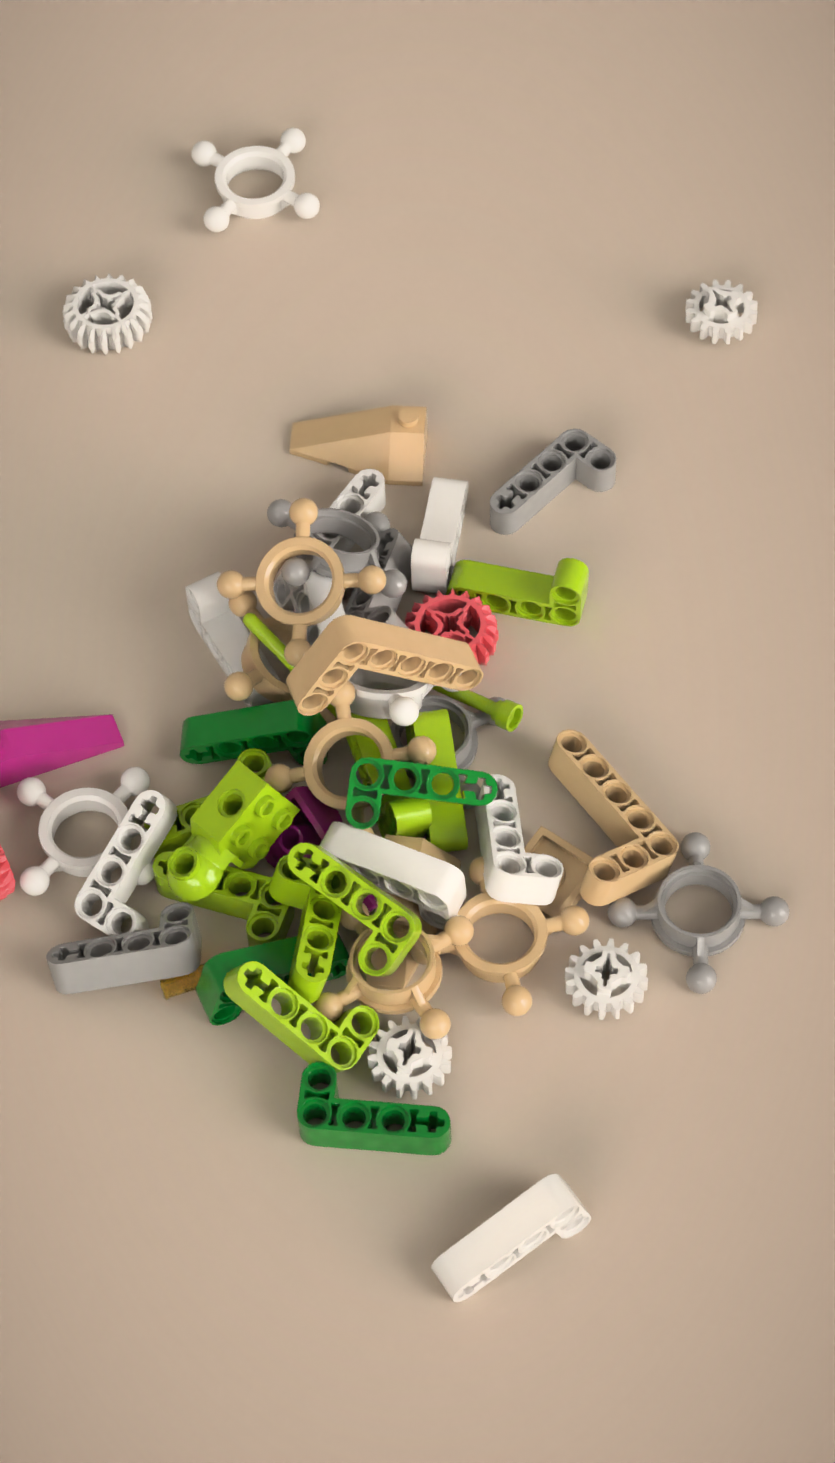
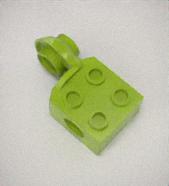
[167,760,300,901]

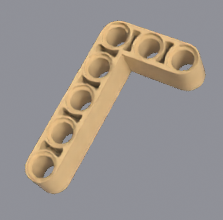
[286,615,483,716]
[548,729,679,906]

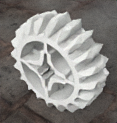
[62,273,152,355]

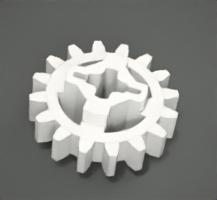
[685,280,758,344]
[565,938,648,1020]
[367,1016,452,1099]

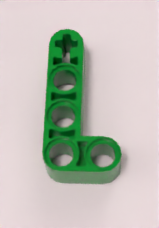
[179,700,328,765]
[345,757,498,829]
[196,933,350,1026]
[297,1061,451,1155]

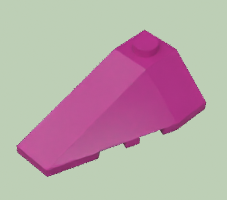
[0,714,124,788]

